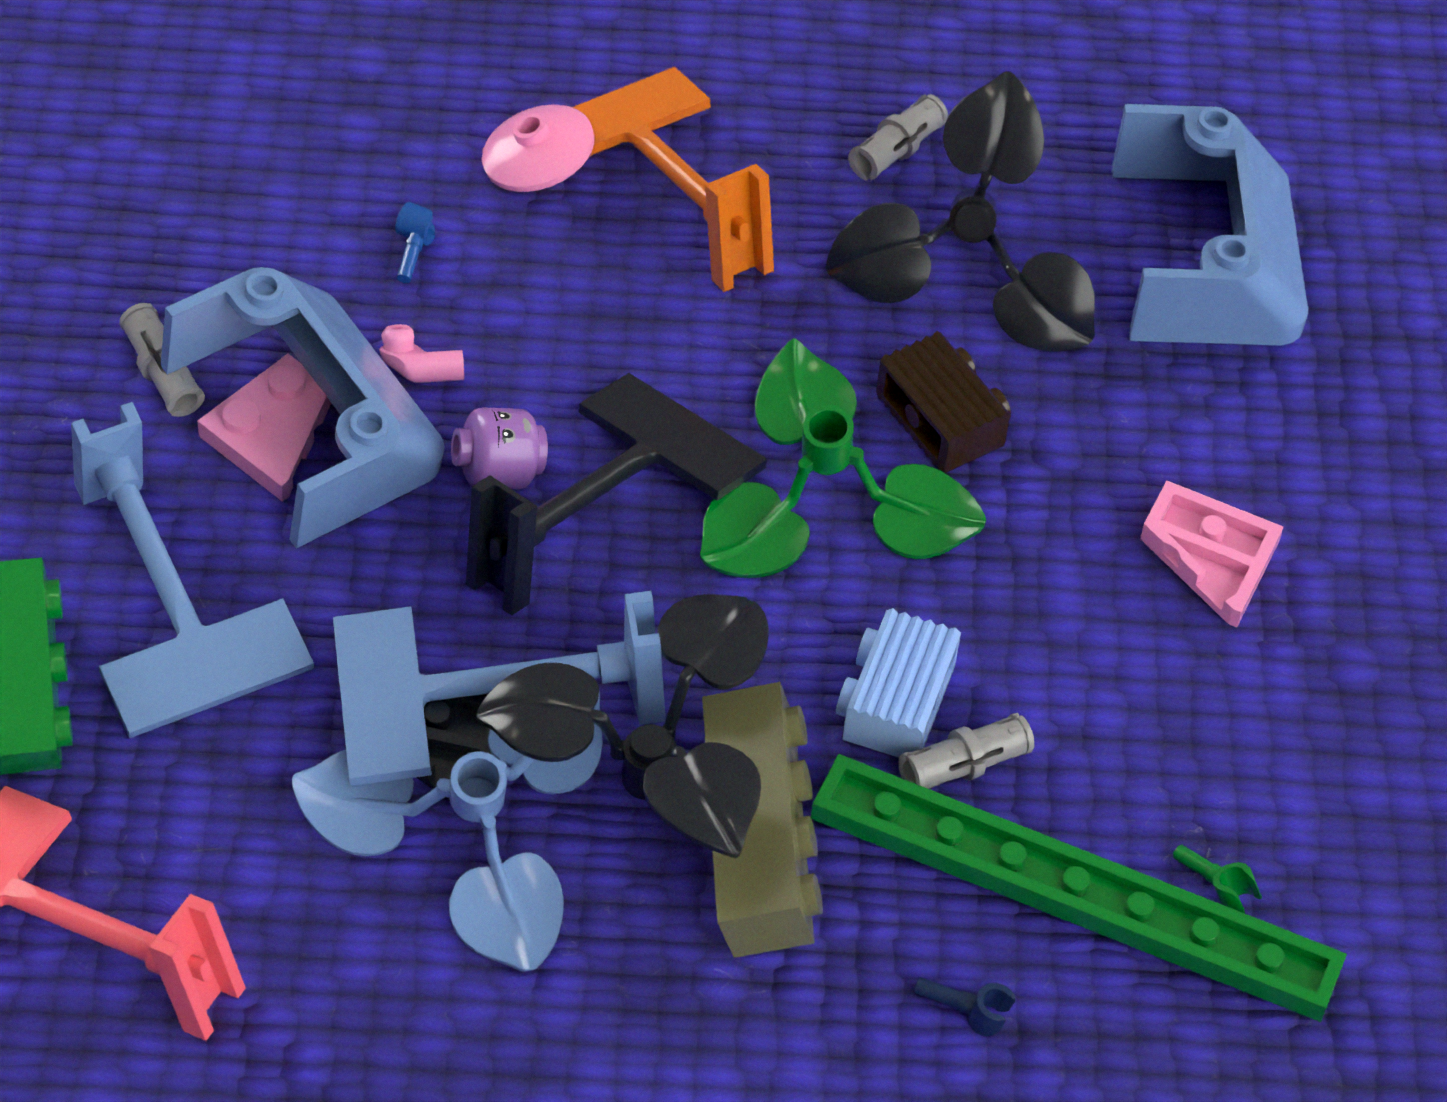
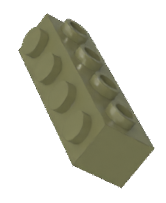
[702,682,823,958]

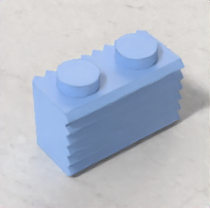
[836,608,961,757]

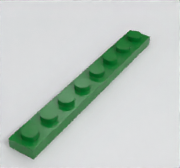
[811,754,1347,1022]

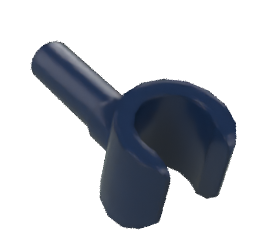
[914,977,1015,1036]

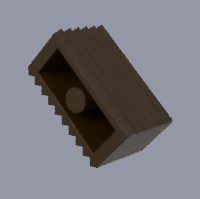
[876,331,1011,473]

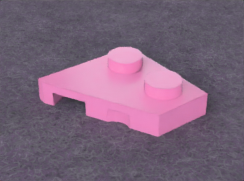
[197,354,331,502]
[1140,481,1283,627]

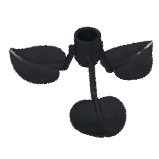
[825,71,1095,352]
[477,594,769,858]

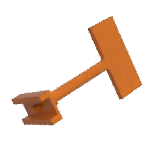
[572,67,774,292]

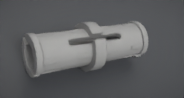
[848,94,948,180]
[119,303,205,417]
[898,713,1034,789]

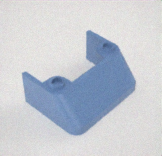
[1112,104,1308,345]
[161,267,444,549]

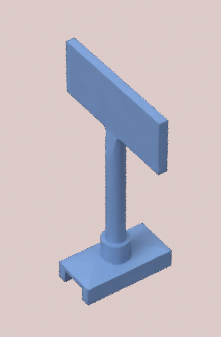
[71,402,314,739]
[333,591,666,786]

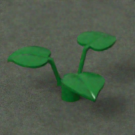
[700,338,986,578]

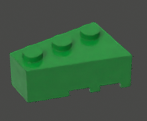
[0,558,73,775]

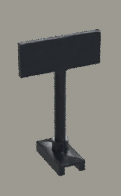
[465,373,767,616]

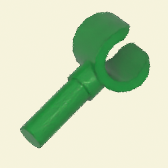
[1173,844,1262,914]

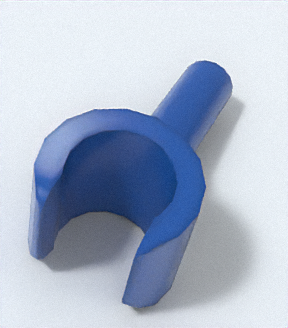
[395,202,436,283]

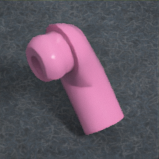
[379,324,464,383]

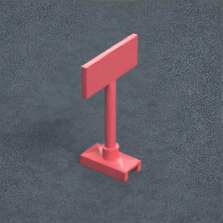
[0,786,246,1041]

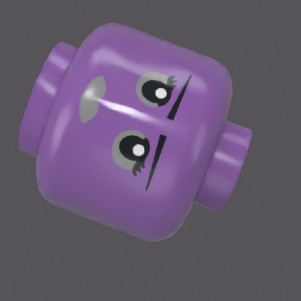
[451,407,548,489]

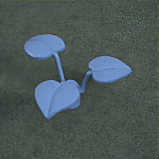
[292,693,602,972]

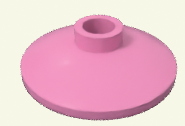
[482,105,595,192]

